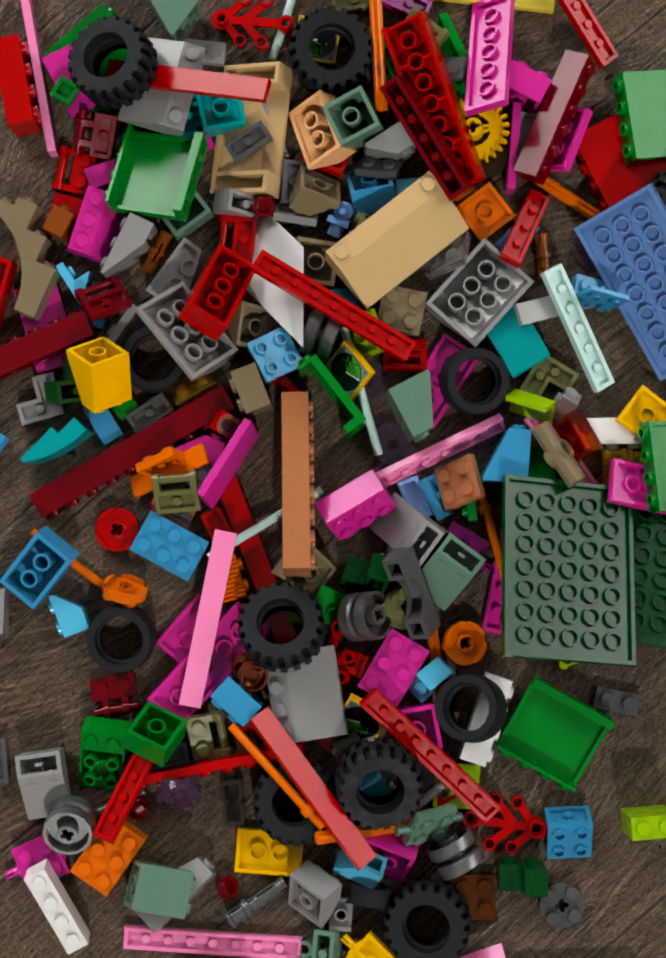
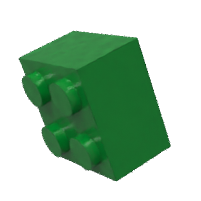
[124,701,188,767]

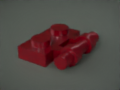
[72,108,118,160]
[89,672,140,718]

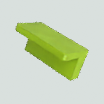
[505,389,556,423]

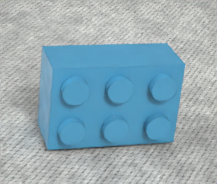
[129,510,211,582]
[0,526,80,610]

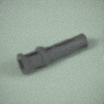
[224,876,289,928]

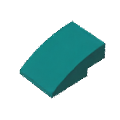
[182,94,247,138]
[485,302,550,379]
[20,418,94,465]

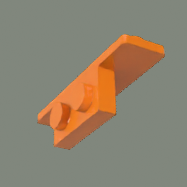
[130,443,209,497]

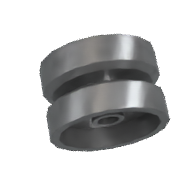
[299,308,342,363]
[337,590,392,642]
[42,795,97,855]
[427,827,485,881]

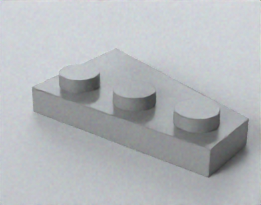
[146,237,202,297]

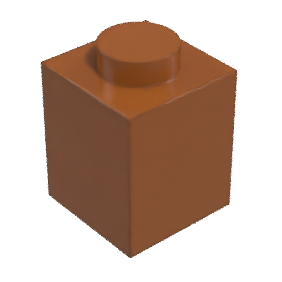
[42,205,77,242]

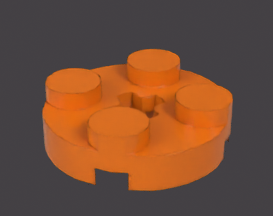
[102,574,148,608]
[441,621,487,665]

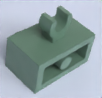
[300,926,344,958]

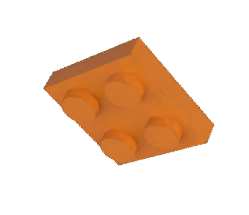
[456,182,516,243]

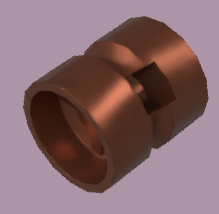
[231,653,268,692]

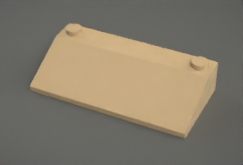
[210,61,293,199]
[325,171,469,310]

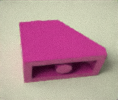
[176,433,227,467]

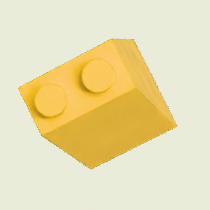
[66,336,132,414]

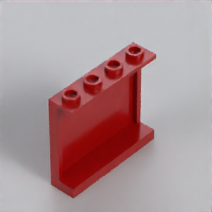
[576,114,666,212]

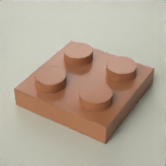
[434,453,486,512]

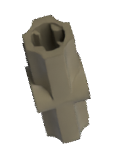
[532,421,586,488]

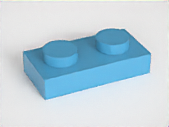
[418,474,455,521]

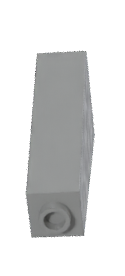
[135,857,217,933]

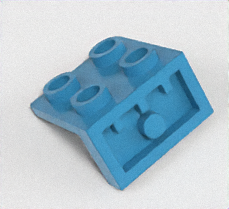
[572,274,630,312]
[246,327,302,383]
[544,805,593,859]

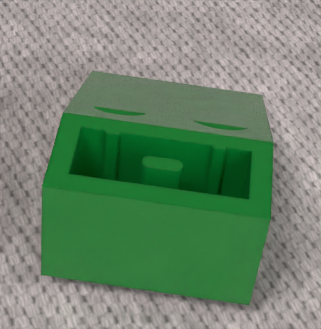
[78,716,131,790]

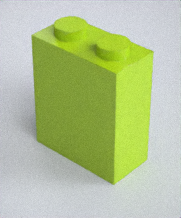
[620,805,666,841]

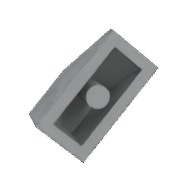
[212,188,263,221]

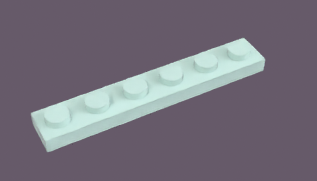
[540,263,615,393]

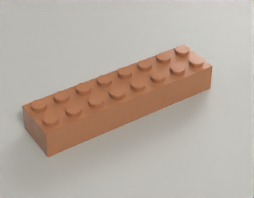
[281,391,316,577]

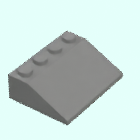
[117,37,206,137]
[425,238,534,348]
[134,281,238,381]
[265,645,348,743]

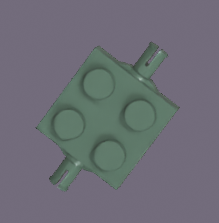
[394,803,463,846]

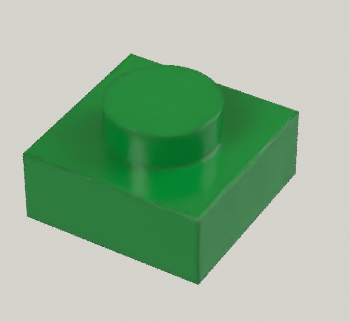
[50,75,80,108]
[112,398,139,421]
[461,501,478,522]

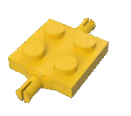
[340,930,397,958]

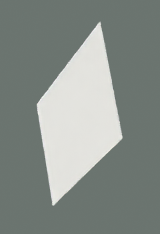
[246,216,304,348]

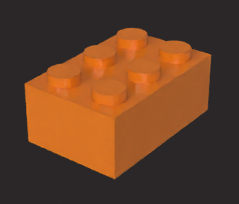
[70,820,148,897]

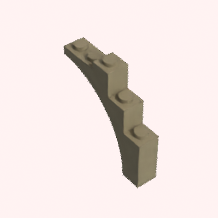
[0,197,61,322]

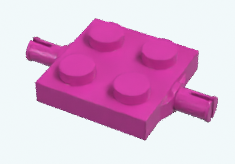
[4,835,71,891]

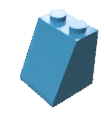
[480,425,532,484]

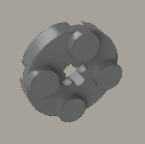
[538,881,584,928]

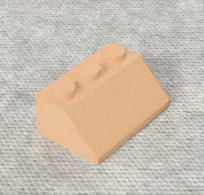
[288,90,356,170]

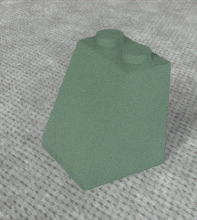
[147,0,203,41]
[322,85,385,147]
[384,369,433,443]
[123,859,196,919]

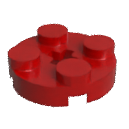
[95,508,140,552]

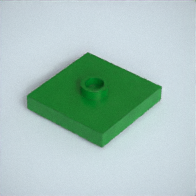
[302,583,345,642]

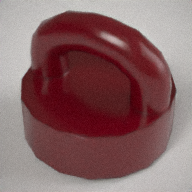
[253,195,276,218]
[129,796,149,822]
[216,876,239,899]

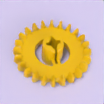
[459,98,510,163]

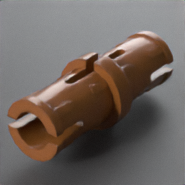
[140,229,173,274]
[534,233,552,279]

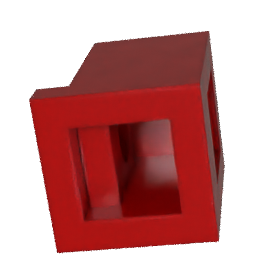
[336,646,369,678]

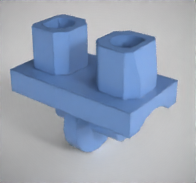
[327,201,353,238]

